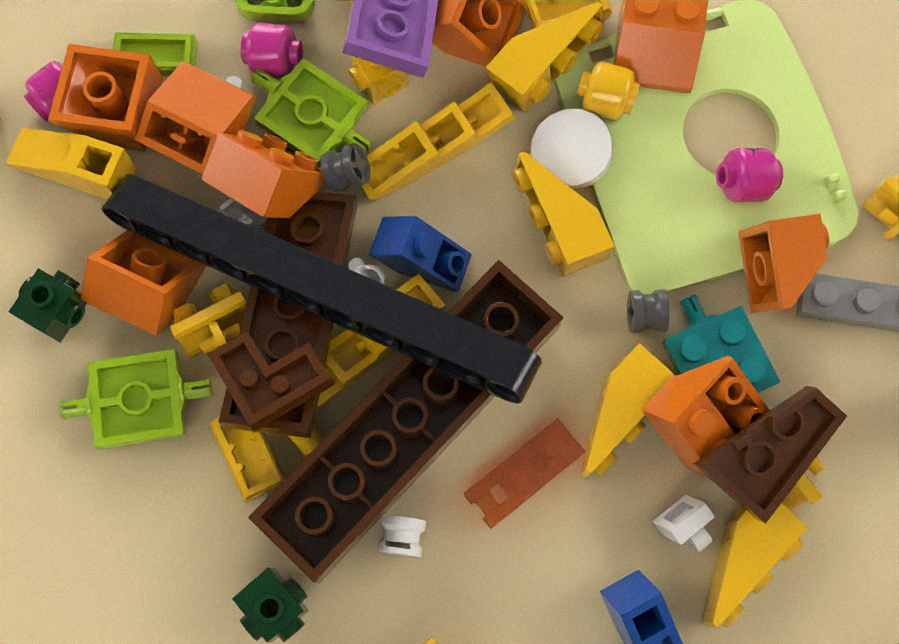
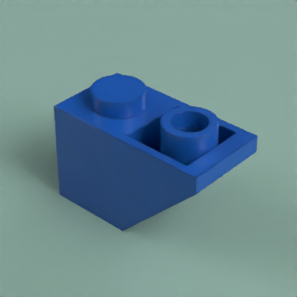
[369,216,472,292]

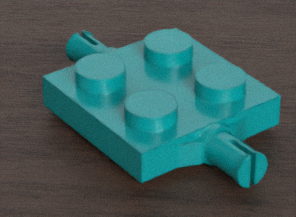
[662,294,780,393]

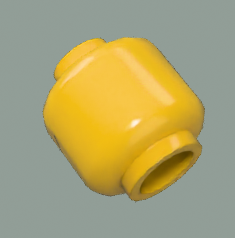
[577,61,640,121]

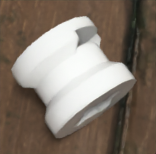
[377,515,426,558]

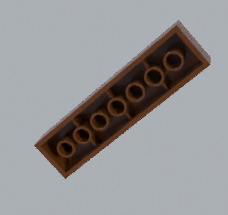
[248,260,564,584]

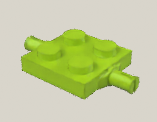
[251,58,372,168]
[59,349,213,450]

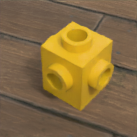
[348,56,407,105]

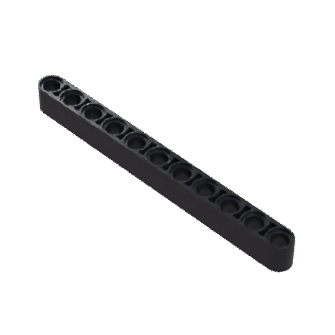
[101,174,542,404]

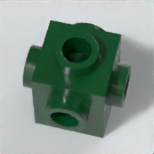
[8,268,87,343]
[232,567,309,643]

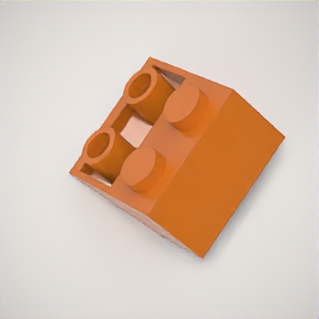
[135,62,256,174]
[201,130,326,218]
[641,356,770,477]

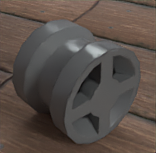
[320,143,370,193]
[627,289,670,333]

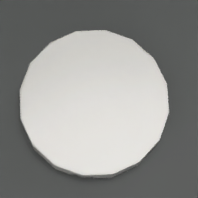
[531,109,613,188]

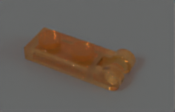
[463,418,586,529]

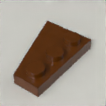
[693,386,847,524]

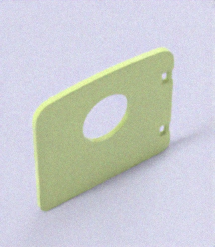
[554,0,859,294]

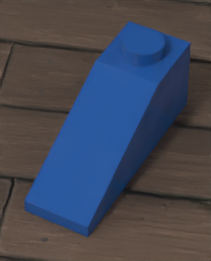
[600,570,683,644]

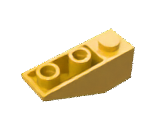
[485,2,604,112]
[5,128,137,200]
[512,151,615,277]
[580,343,676,479]
[701,503,808,628]

